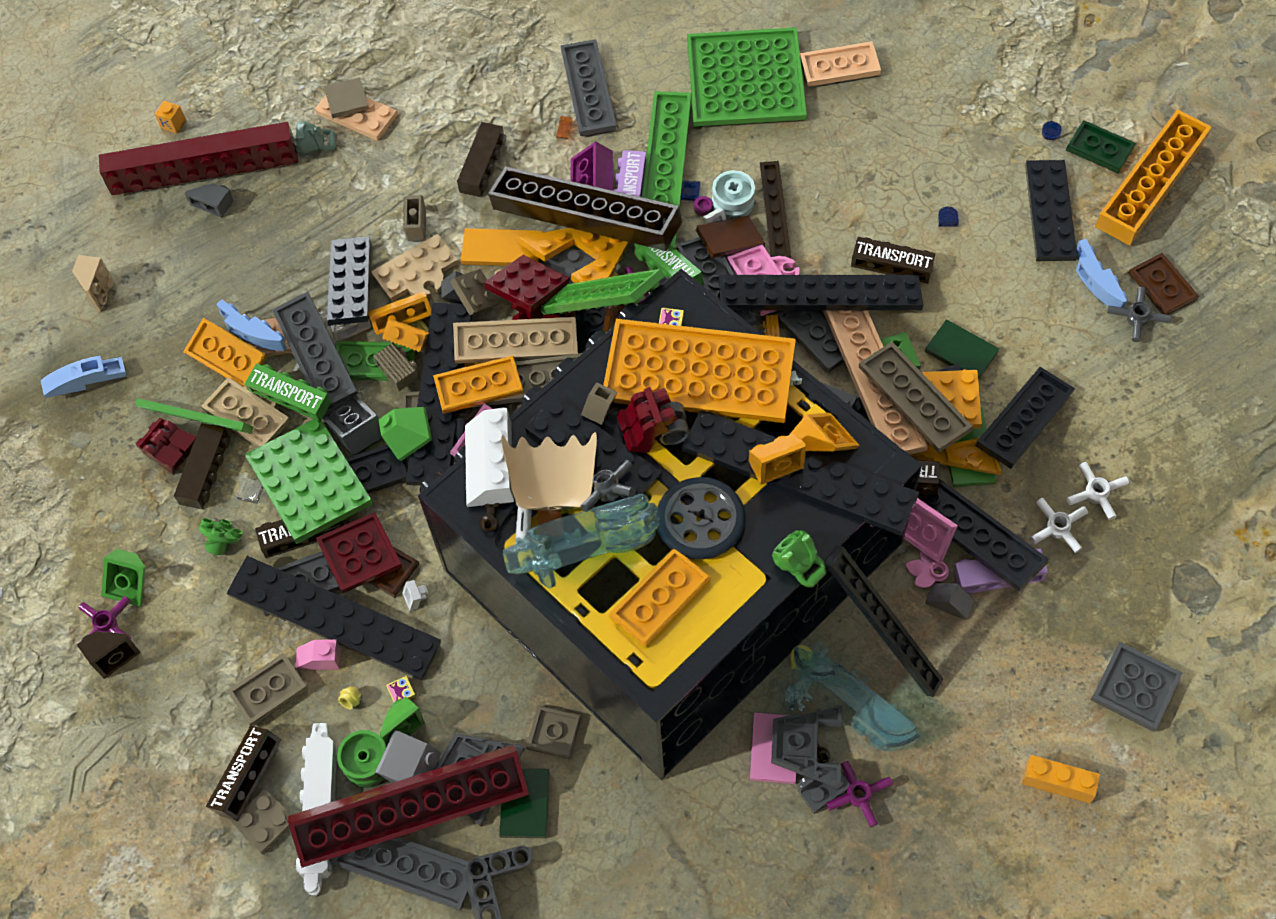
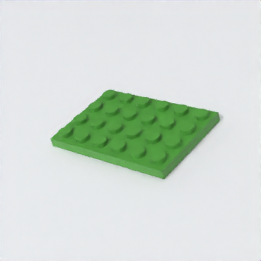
[245,419,373,544]

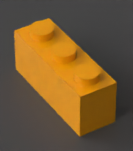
[369,292,432,335]
[1022,755,1100,804]

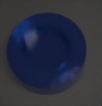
[1041,121,1062,140]

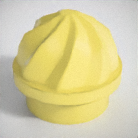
[338,686,361,710]

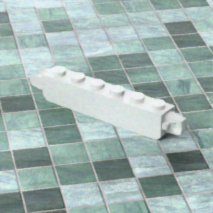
[296,723,338,897]

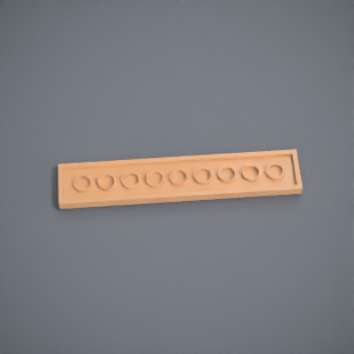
[823,310,928,454]

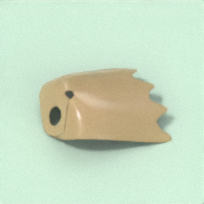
[501,432,597,511]

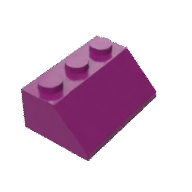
[570,141,613,191]

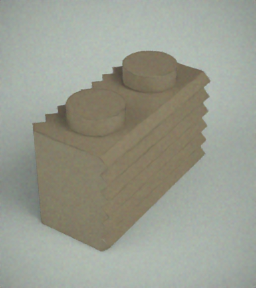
[403,195,426,242]
[373,343,419,392]

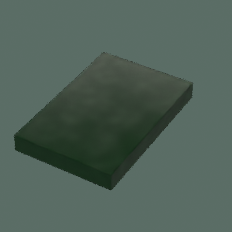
[1066,120,1136,174]
[925,319,999,380]
[499,768,549,839]

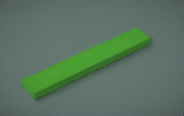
[135,398,254,434]

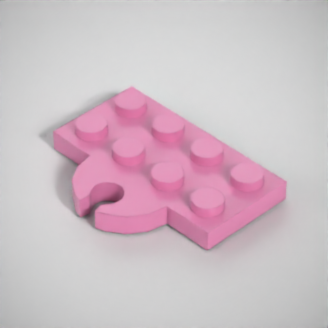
[727,245,800,316]

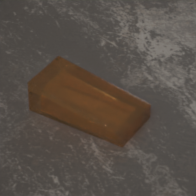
[556,116,573,140]

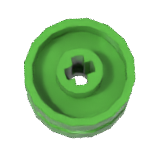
[337,730,387,788]

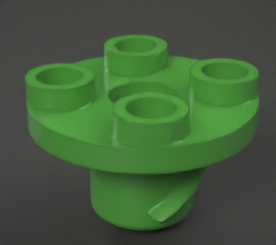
[199,518,243,555]

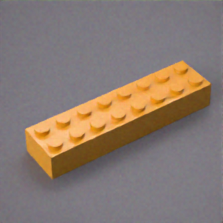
[1095,109,1212,246]

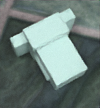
[790,371,802,386]

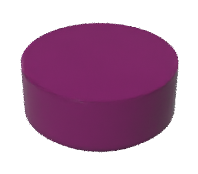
[694,196,713,216]

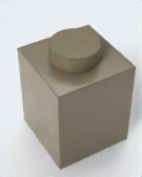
[581,382,617,425]

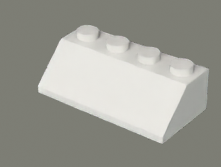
[465,408,514,507]

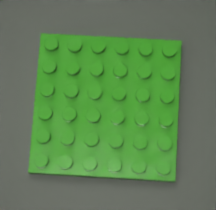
[687,27,807,127]

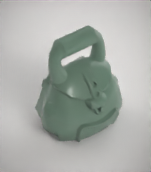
[296,121,337,155]

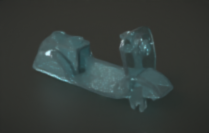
[503,494,660,588]
[784,642,920,751]

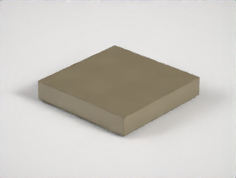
[324,77,369,118]
[526,705,582,759]

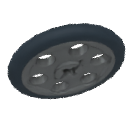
[656,477,746,559]

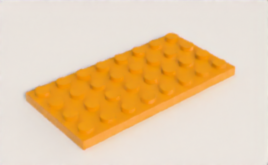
[603,319,796,423]

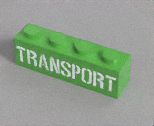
[634,244,704,286]
[244,363,332,422]

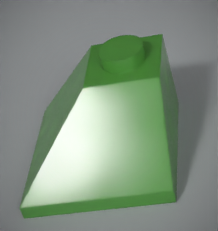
[379,407,432,461]
[101,549,146,607]
[380,697,425,746]

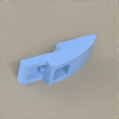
[1076,239,1127,308]
[216,300,287,351]
[41,355,126,398]

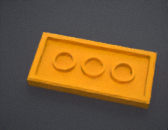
[461,228,542,266]
[183,318,268,387]
[433,355,524,414]
[609,549,710,647]

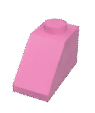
[295,640,341,670]

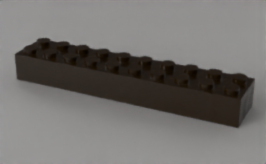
[488,166,682,251]

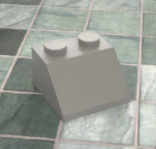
[376,730,441,783]

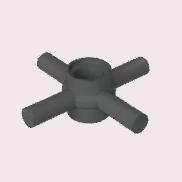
[1107,287,1171,342]
[580,460,636,512]

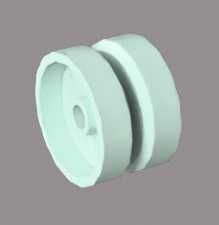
[712,170,755,220]

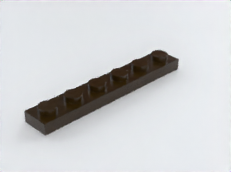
[760,161,791,259]

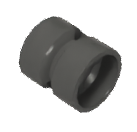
[659,402,689,445]

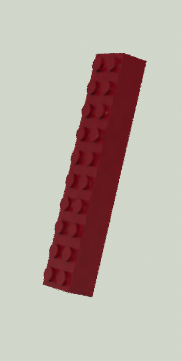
[98,121,299,196]
[288,745,529,868]

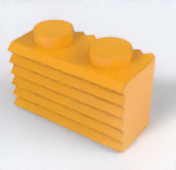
[382,319,429,352]

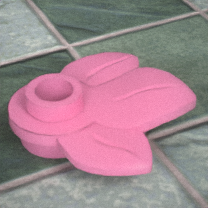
[906,550,949,588]

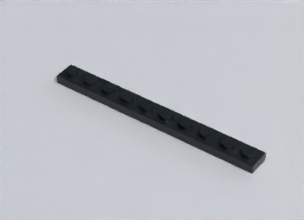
[824,545,943,697]

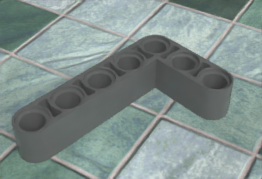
[463,846,533,919]

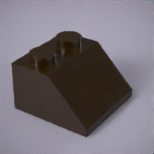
[76,631,141,679]

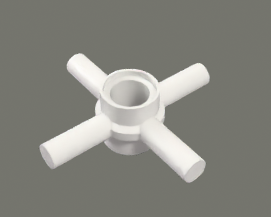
[1067,462,1129,520]
[1030,498,1088,553]

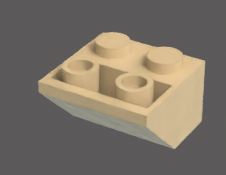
[72,255,113,312]

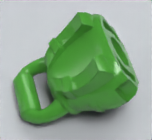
[772,530,826,587]

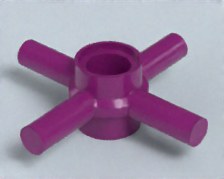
[79,596,132,639]
[826,761,893,828]

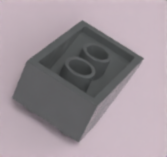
[322,395,382,456]

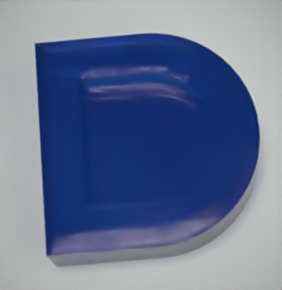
[938,206,959,227]

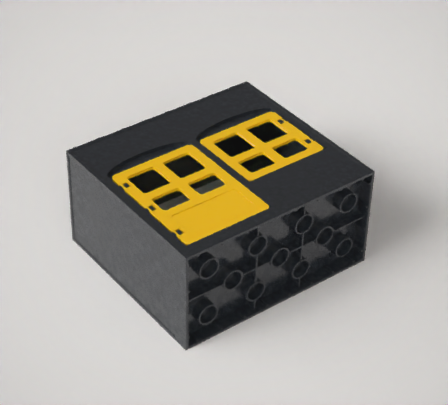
[418,269,922,781]

